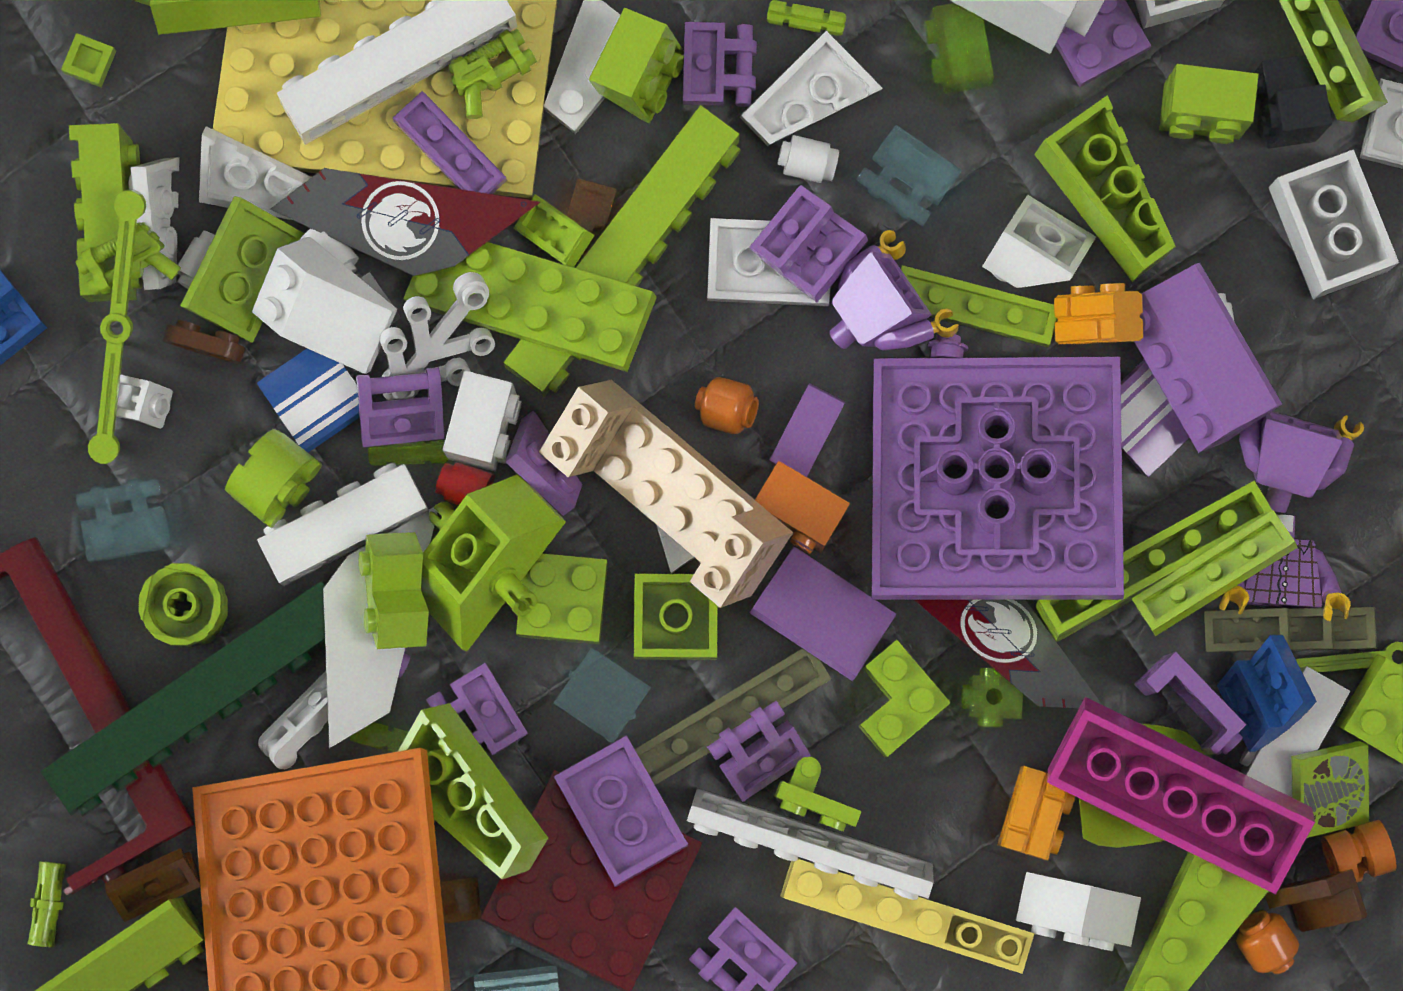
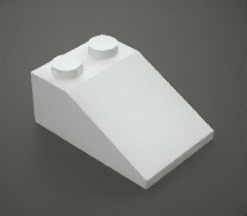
[252,236,397,374]

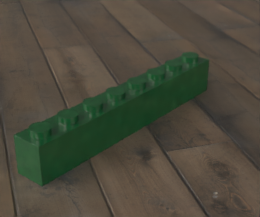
[40,582,326,817]

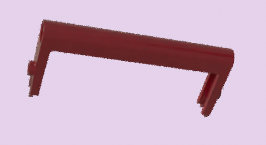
[0,537,194,895]

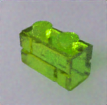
[924,3,994,94]

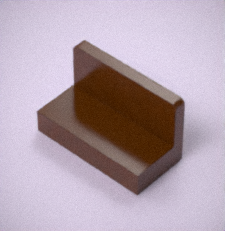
[105,848,201,922]
[1265,869,1367,932]

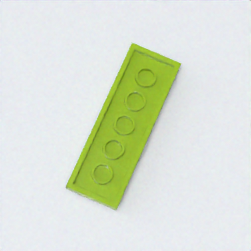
[403,242,657,372]

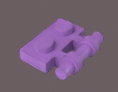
[683,22,757,107]
[426,663,528,755]
[707,701,811,802]
[688,907,797,991]

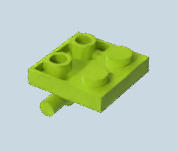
[775,757,861,832]

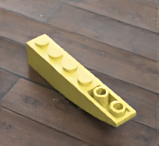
[780,859,1034,974]

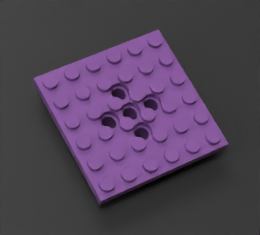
[872,357,1124,600]

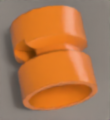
[1321,820,1397,883]

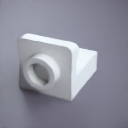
[116,375,173,429]

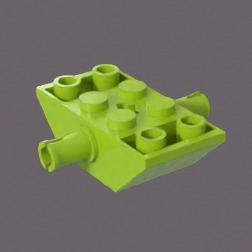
[421,474,566,652]

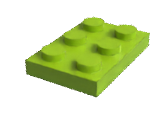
[180,196,305,343]

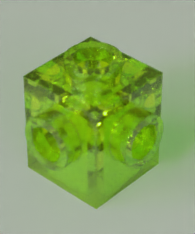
[961,668,1023,727]

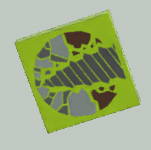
[1291,741,1369,838]

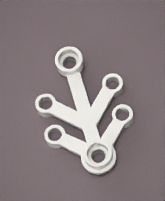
[380,272,495,401]

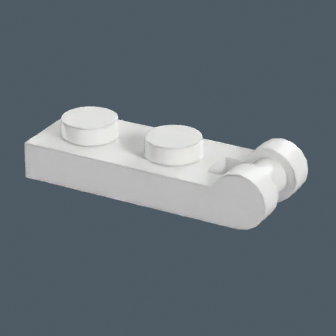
[258,671,328,770]

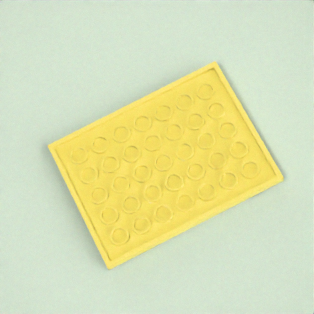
[213,0,557,199]

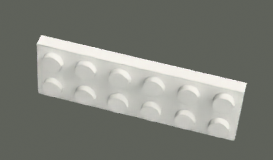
[687,788,934,900]

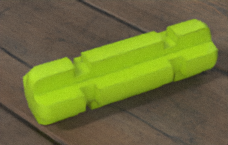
[767,0,846,36]

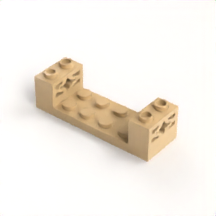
[539,380,793,608]

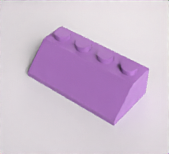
[1134,263,1282,453]

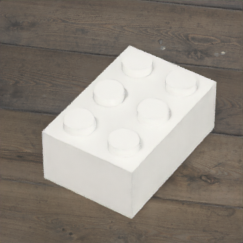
[1268,149,1399,299]

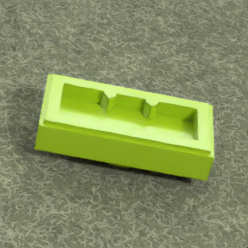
[514,194,594,268]

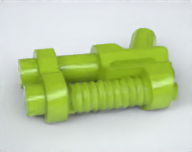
[448,29,537,119]
[76,222,181,296]

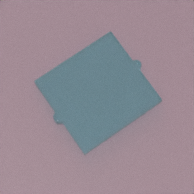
[554,648,651,743]

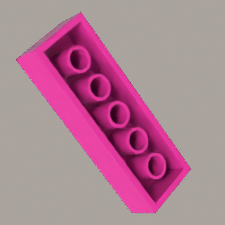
[1047,697,1315,894]

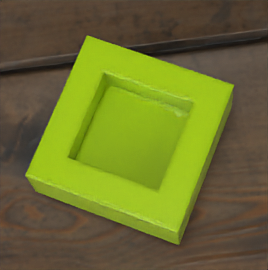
[61,33,116,88]

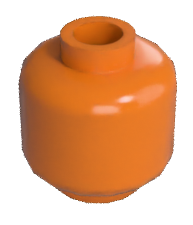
[695,377,759,434]
[1236,910,1299,974]

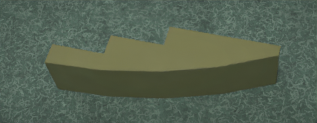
[1204,607,1377,652]

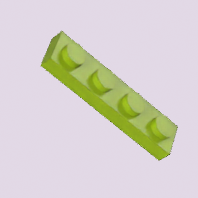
[901,265,1057,347]
[1131,510,1298,636]

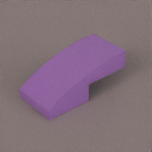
[770,383,845,477]

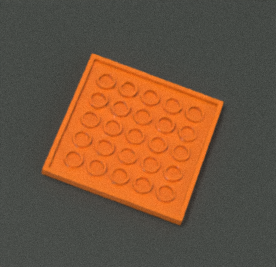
[192,748,451,991]

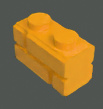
[1054,283,1143,344]
[997,766,1075,861]

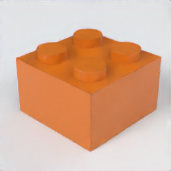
[755,461,850,554]

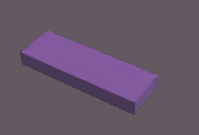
[393,91,507,194]

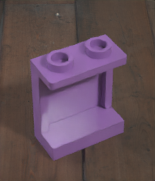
[1134,652,1246,755]

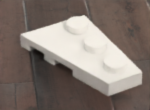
[544,0,620,134]
[740,31,883,146]
[199,126,312,220]
[129,157,180,290]

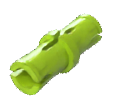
[27,861,66,947]

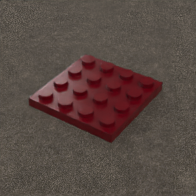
[480,770,702,991]

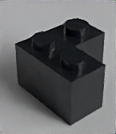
[1255,55,1332,149]

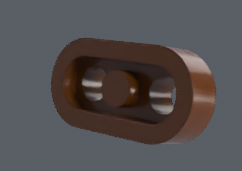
[162,320,245,364]

